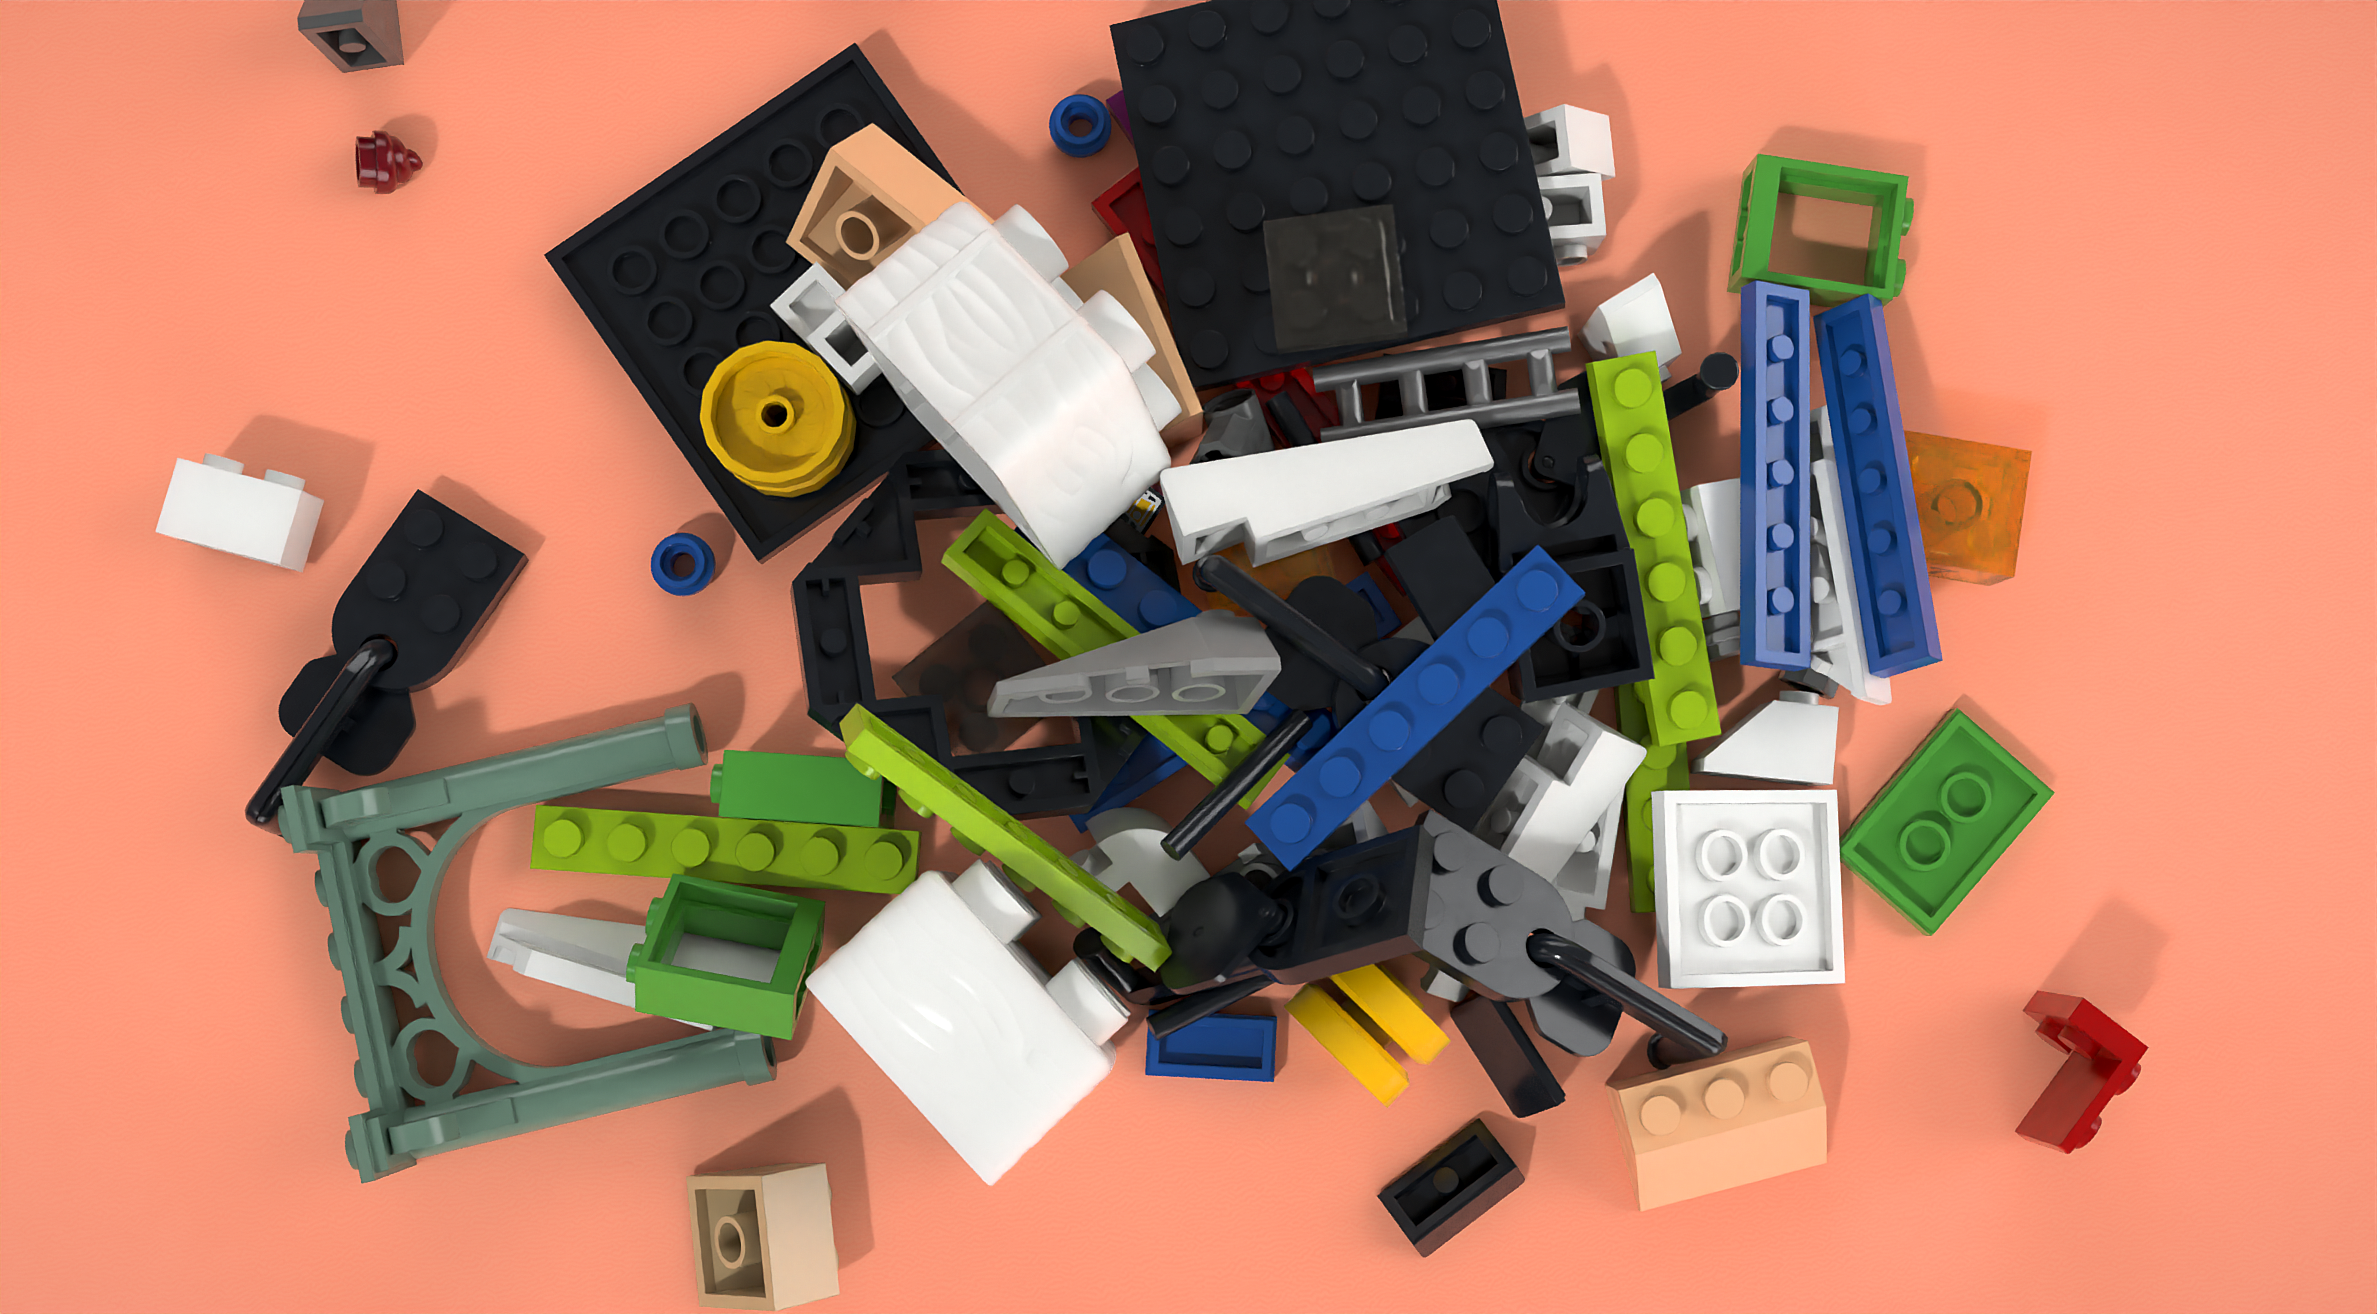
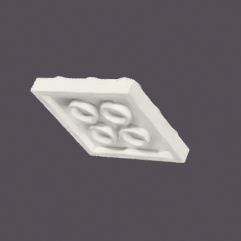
[1651,790,1845,989]

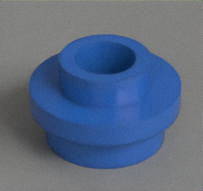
[1049,94,1112,158]
[651,533,716,597]

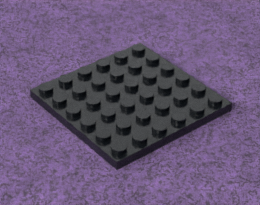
[1109,0,1566,393]
[544,43,965,564]

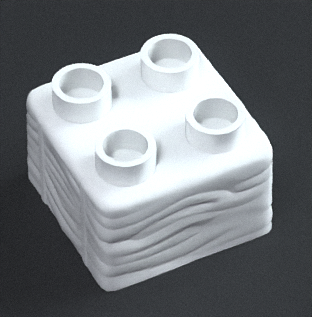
[834,201,1182,571]
[805,858,1131,1186]

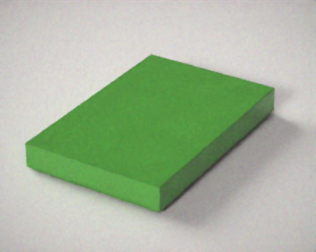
[1839,708,2055,936]

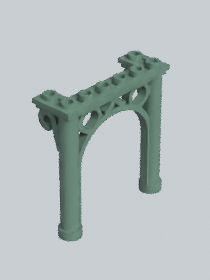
[278,703,777,1184]

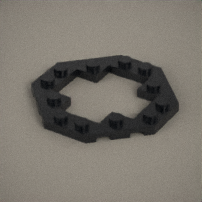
[790,449,1182,821]

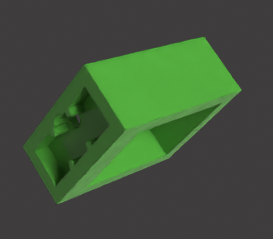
[1727,154,1914,308]
[710,750,897,829]
[626,873,826,1040]

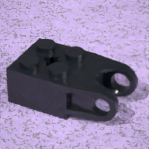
[1487,452,1655,703]

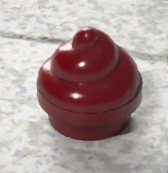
[355,130,423,194]

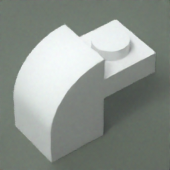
[770,261,882,395]
[1069,807,1210,917]

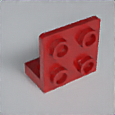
[2015,990,2149,1154]

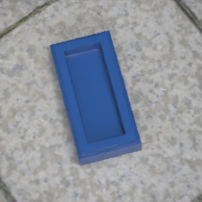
[1145,1009,1277,1082]

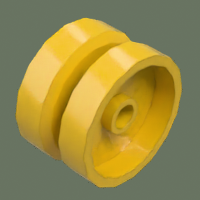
[700,341,857,497]
[1283,964,1451,1108]

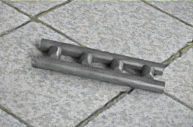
[1312,326,1581,443]

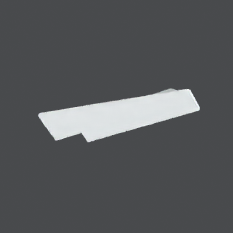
[1810,405,1892,705]
[1160,419,1494,567]
[1420,701,1647,1002]
[487,908,781,1031]

